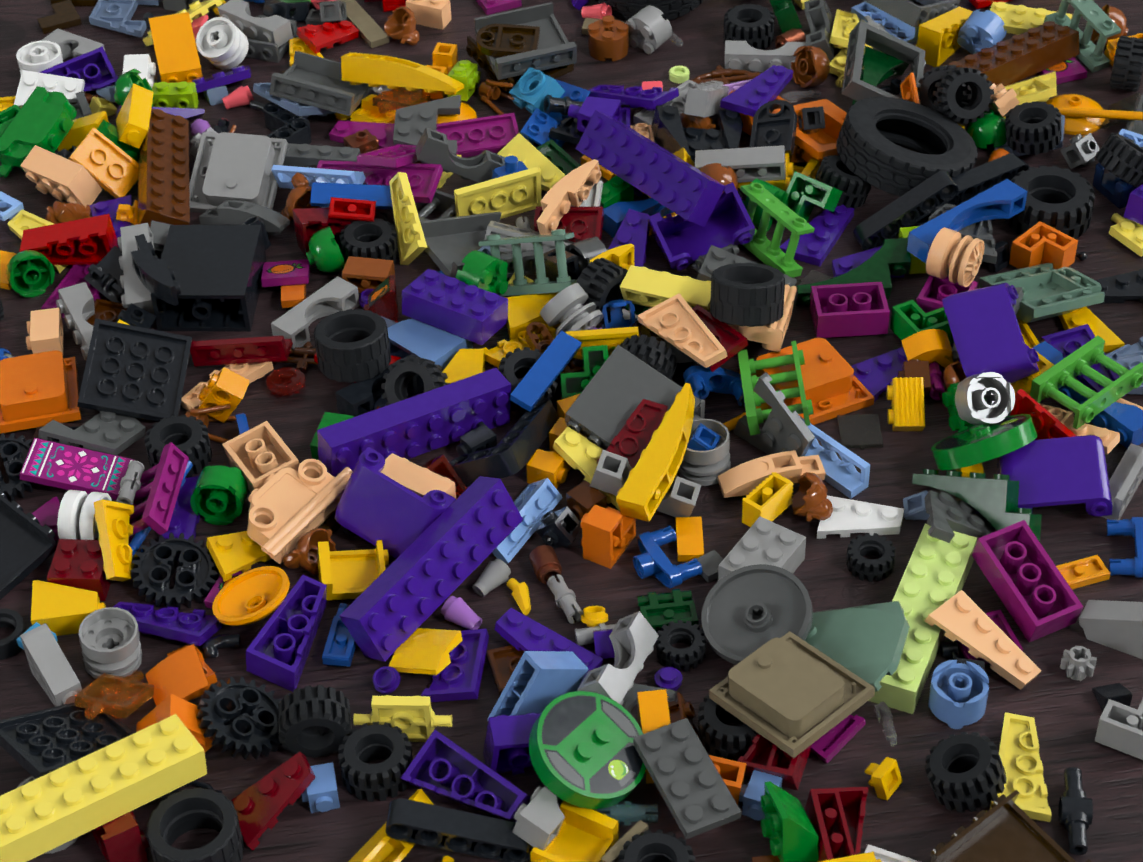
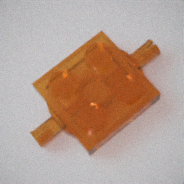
[373,87,431,114]
[75,670,154,720]

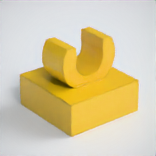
[865,757,903,801]

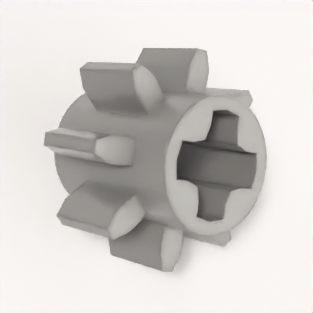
[1060,645,1097,681]

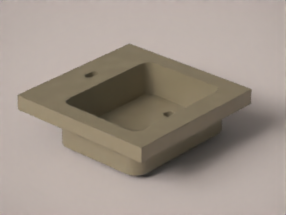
[709,631,875,758]

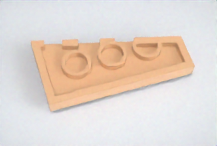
[924,590,1041,690]

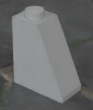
[1079,600,1143,659]
[20,623,85,707]

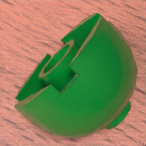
[114,69,154,107]
[966,109,1007,148]
[306,226,345,273]
[6,250,55,297]

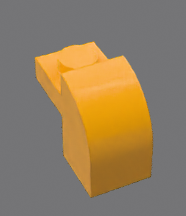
[901,329,954,368]

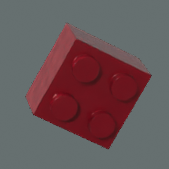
[47,539,112,601]

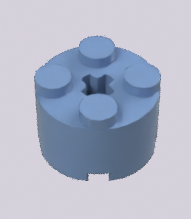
[957,9,1007,54]
[928,660,989,729]

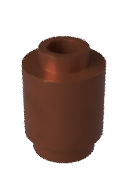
[775,29,806,49]
[529,545,562,585]

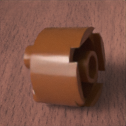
[588,15,629,61]

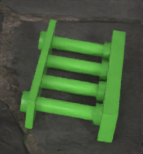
[740,182,815,278]
[1030,336,1143,429]
[738,341,814,436]

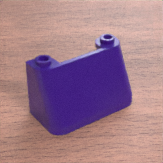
[649,182,755,271]
[942,282,1039,384]
[997,435,1113,517]
[335,447,456,559]

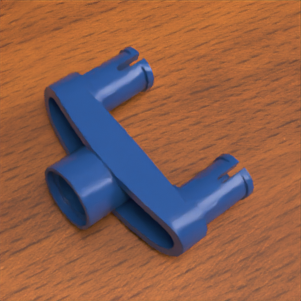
[683,365,745,407]
[1107,517,1143,578]
[633,525,703,588]

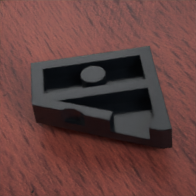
[548,117,584,146]

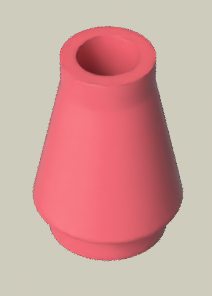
[581,3,612,19]
[222,85,254,110]

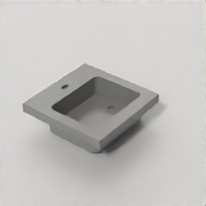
[189,132,288,213]

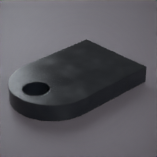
[750,100,797,156]

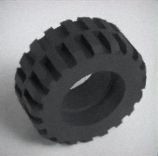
[1006,165,1095,239]

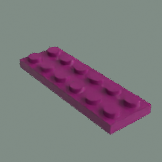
[317,160,443,203]

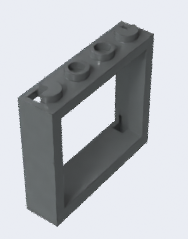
[864,0,960,27]
[841,21,926,101]

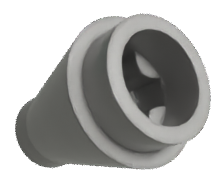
[472,558,511,597]

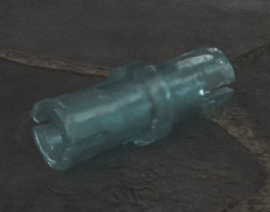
[597,801,658,825]

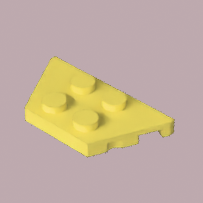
[1005,72,1057,105]

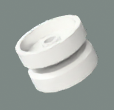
[196,17,249,70]
[16,41,63,74]
[57,490,112,540]

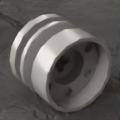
[540,283,604,336]
[678,418,731,486]
[78,607,142,682]

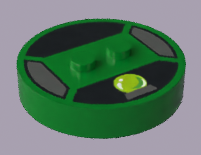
[931,414,1038,470]
[529,691,646,809]

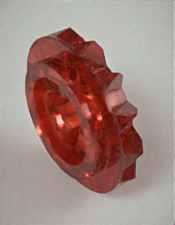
[266,367,305,397]

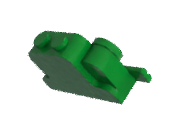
[0,86,77,178]

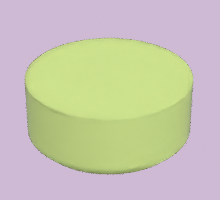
[669,66,690,83]

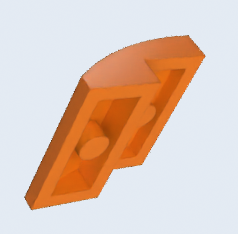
[145,644,210,706]

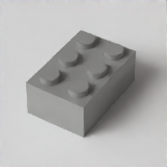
[718,517,806,581]

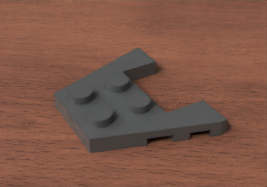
[393,95,461,156]
[907,204,997,264]
[733,372,815,457]
[38,411,146,456]
[924,490,995,543]

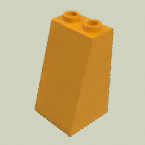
[149,12,203,83]

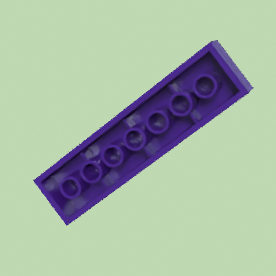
[576,110,726,227]
[317,368,511,477]
[339,476,523,662]

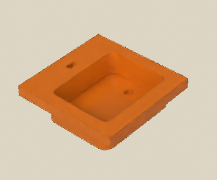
[771,99,847,167]
[739,338,875,425]
[0,350,81,434]

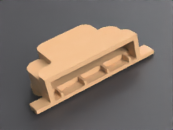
[726,284,797,352]
[247,459,353,564]

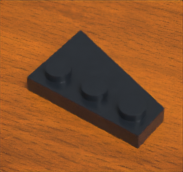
[1095,269,1143,304]

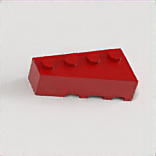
[20,214,118,265]

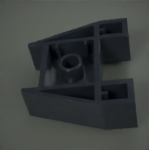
[651,105,743,164]

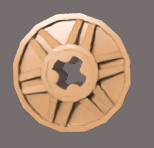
[926,227,985,288]

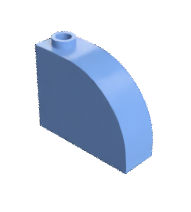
[387,318,473,372]
[487,651,589,720]

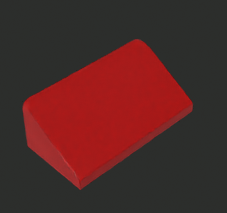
[328,197,376,222]

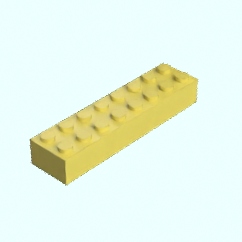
[0,714,207,862]

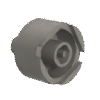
[625,5,672,54]
[955,372,1015,425]

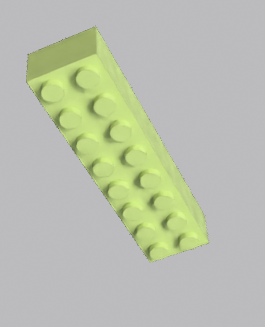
[868,523,977,714]

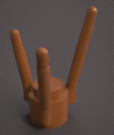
[479,79,514,115]
[185,404,236,444]

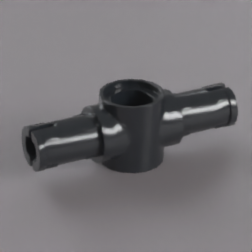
[1058,767,1093,855]

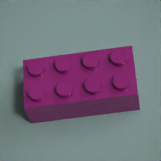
[972,520,1083,643]

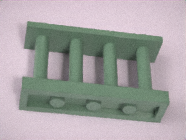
[1044,0,1121,73]
[479,229,577,296]

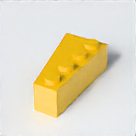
[916,7,973,67]

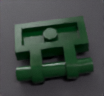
[637,589,698,632]

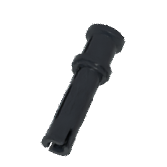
[543,95,583,116]

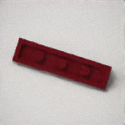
[190,335,293,366]

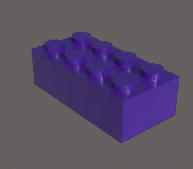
[402,269,508,345]

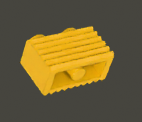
[886,377,925,431]
[742,472,794,527]

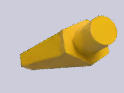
[507,578,531,616]

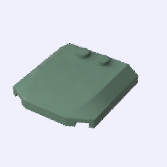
[979,263,1105,323]
[805,601,910,692]

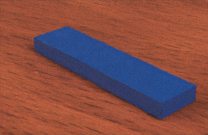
[310,182,393,210]
[509,330,582,412]

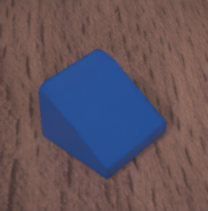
[687,423,721,451]

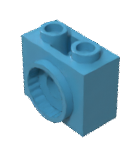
[509,67,565,114]

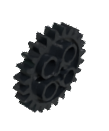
[0,433,39,501]
[131,532,219,610]
[196,677,282,760]

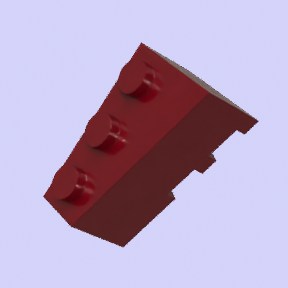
[91,811,149,862]

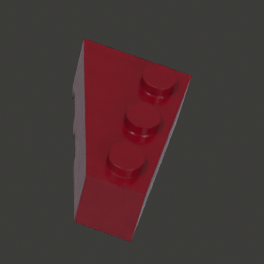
[292,208,358,259]
[738,734,812,791]
[805,787,868,862]

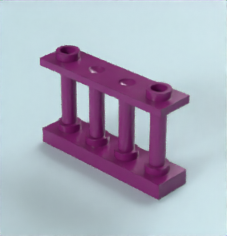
[128,442,189,545]

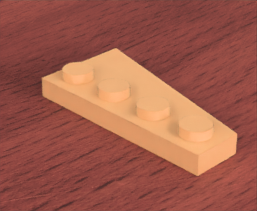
[637,293,728,368]
[181,362,274,411]

